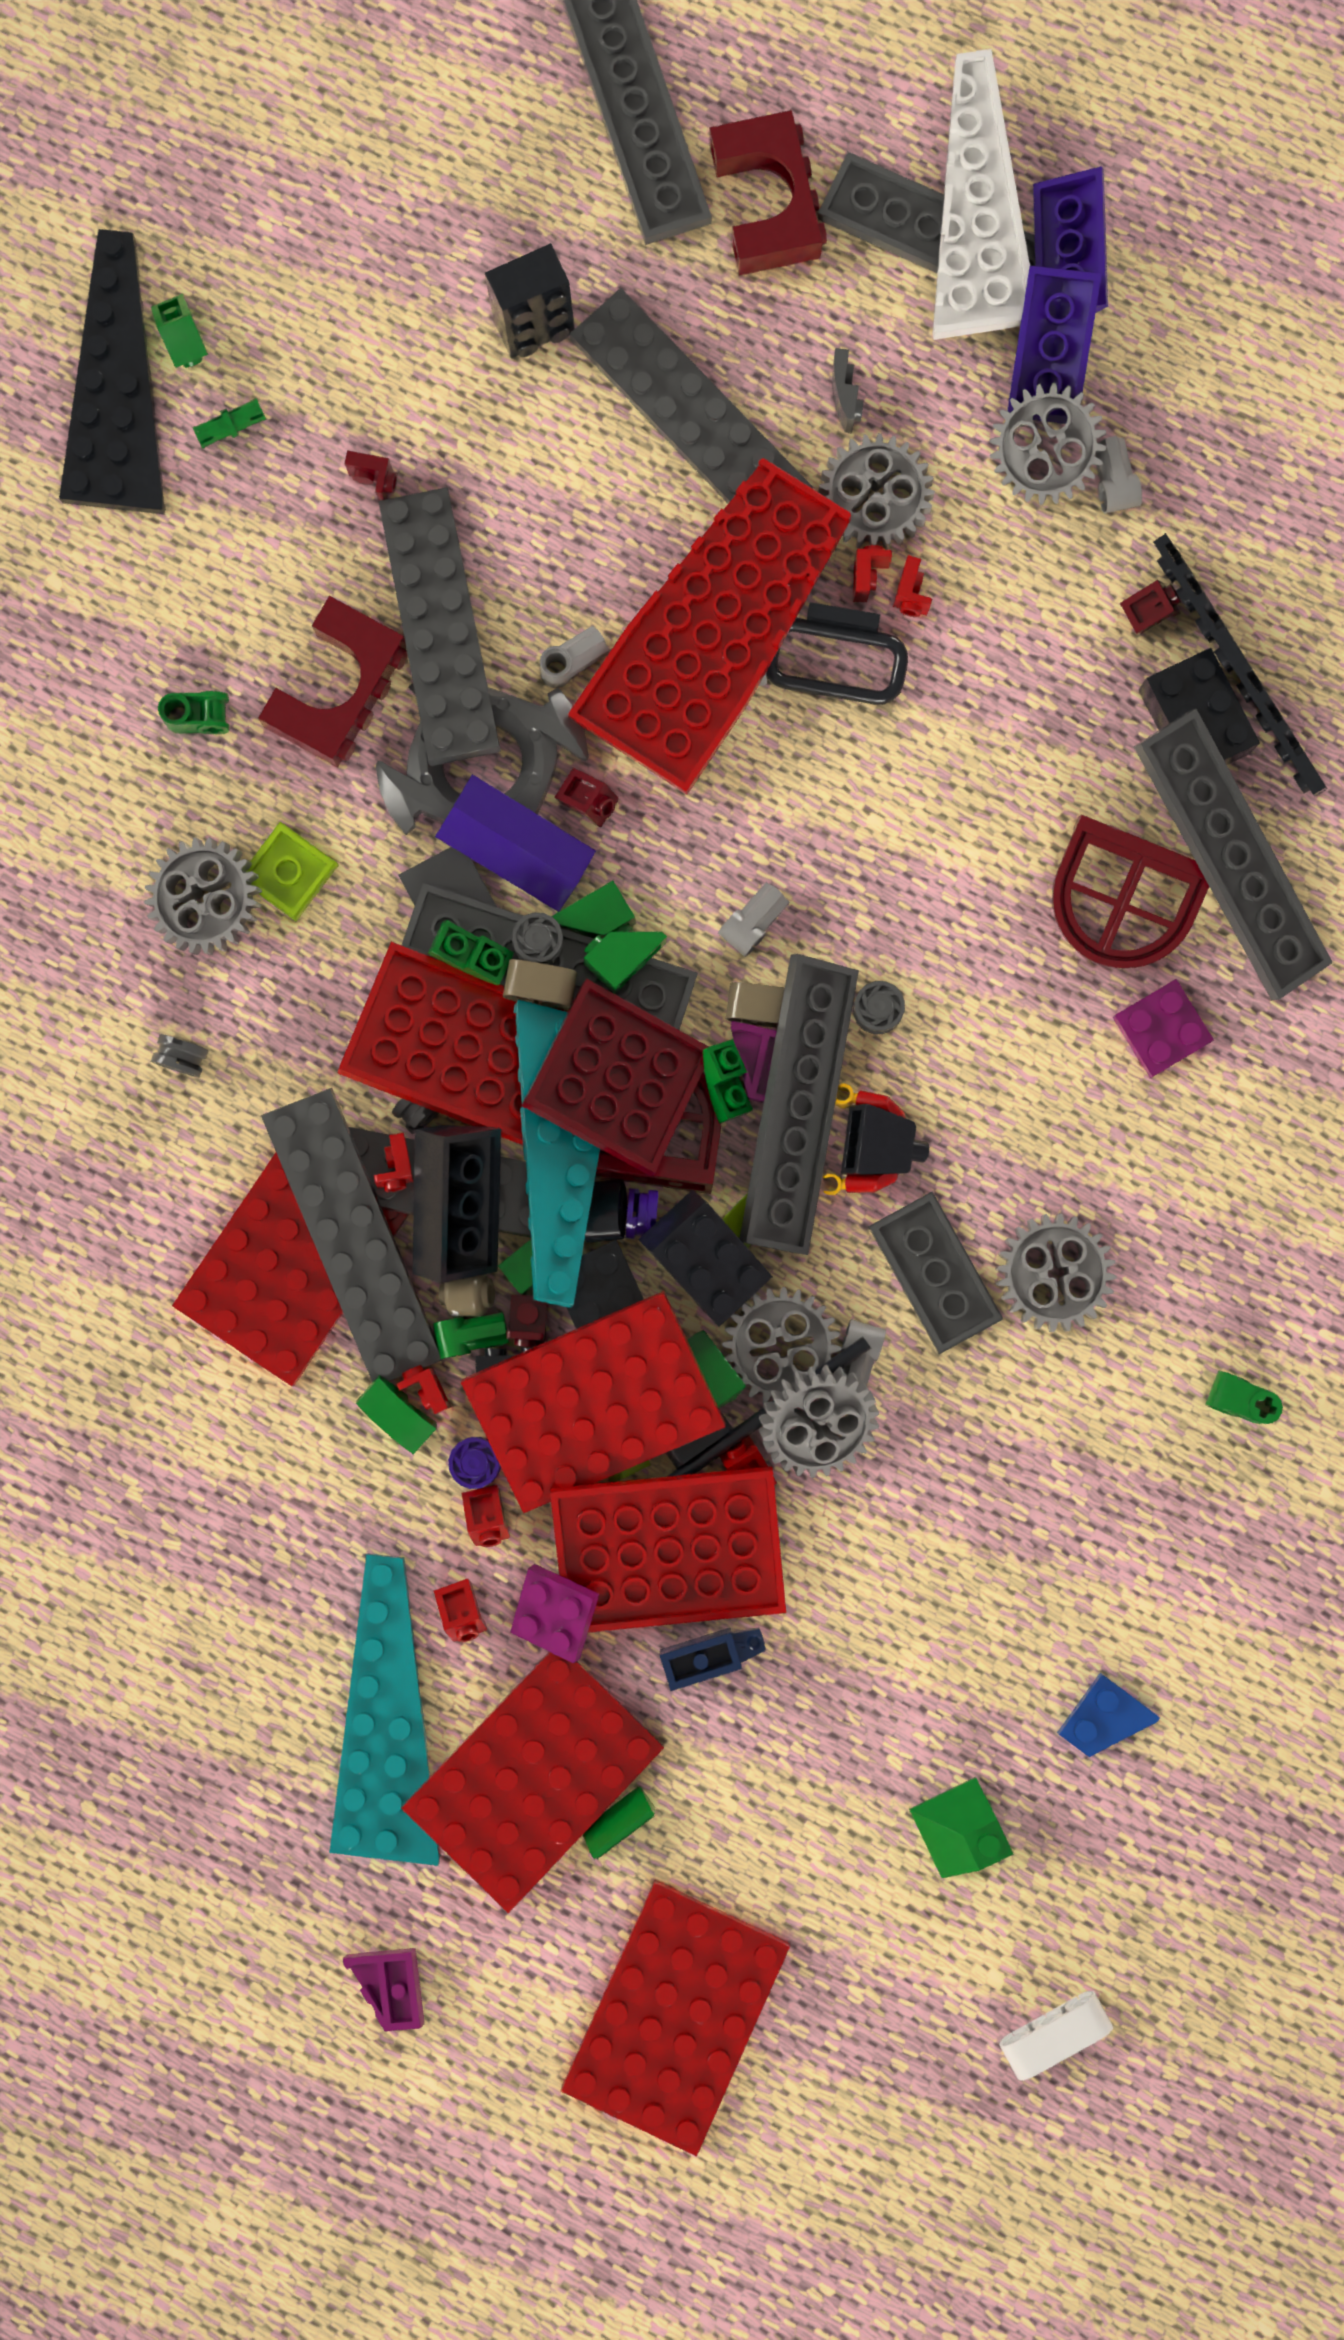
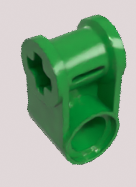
[158,691,229,735]
[1205,1370,1283,1424]

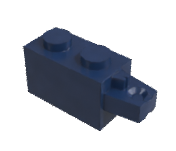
[660,1627,766,1691]

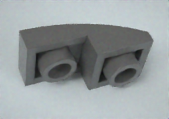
[832,348,864,433]

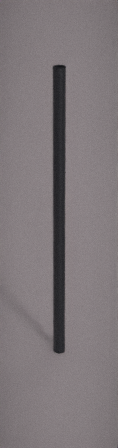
[666,1337,872,1477]

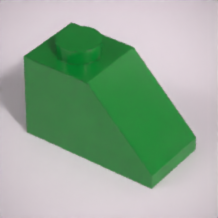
[151,294,208,368]
[551,880,636,939]
[584,932,667,994]

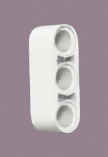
[999,1991,1113,2080]

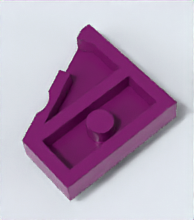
[730,1021,777,1103]
[343,1948,425,2032]

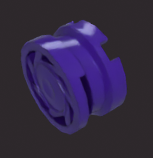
[625,1188,658,1239]
[448,1437,501,1489]

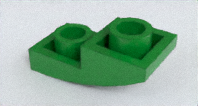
[428,920,514,985]
[703,1039,753,1124]
[356,1375,437,1455]

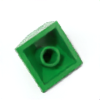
[909,1777,1014,1878]

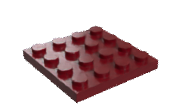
[521,979,709,1176]

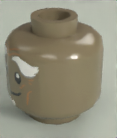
[438,1274,495,1318]

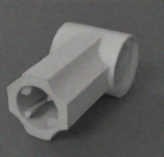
[1095,436,1142,514]
[540,626,610,688]
[718,882,789,957]
[841,1319,886,1385]

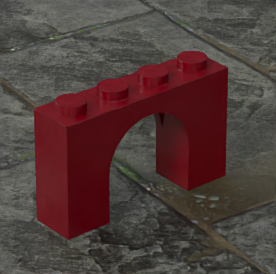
[709,110,827,276]
[258,596,408,768]

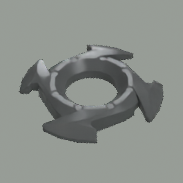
[376,683,589,835]

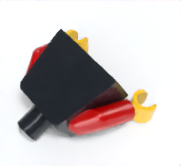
[823,1083,930,1195]

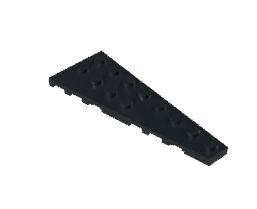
[59,229,166,515]

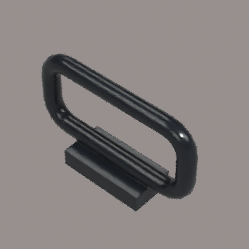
[766,602,908,705]

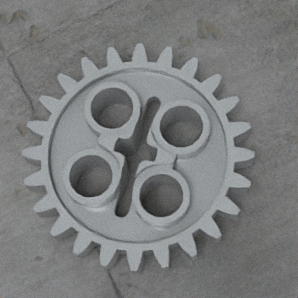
[989,383,1106,505]
[818,433,935,550]
[144,837,262,955]
[995,1213,1117,1332]
[722,1287,841,1403]
[759,1365,879,1478]

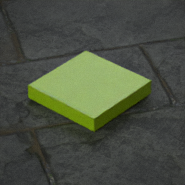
[247,822,339,922]

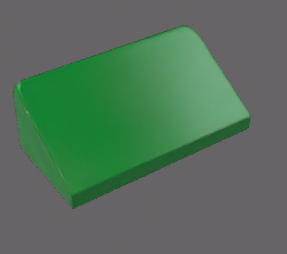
[687,1330,745,1408]
[582,1787,655,1860]

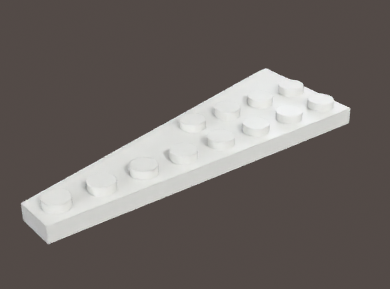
[933,49,1030,340]

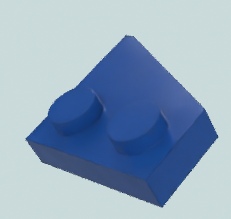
[1057,1673,1160,1757]

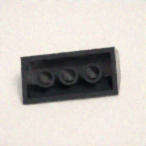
[412,1125,501,1283]

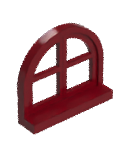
[1052,814,1209,969]
[595,1073,721,1194]

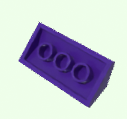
[1033,166,1108,313]
[1007,266,1102,424]
[435,774,596,912]

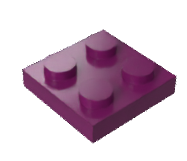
[1113,979,1214,1078]
[510,1564,599,1663]

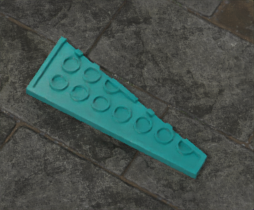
[514,1000,600,1308]
[329,1553,440,1866]

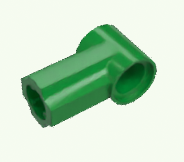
[433,1312,509,1359]

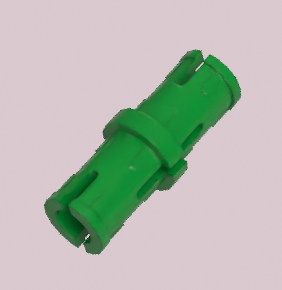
[192,398,267,449]

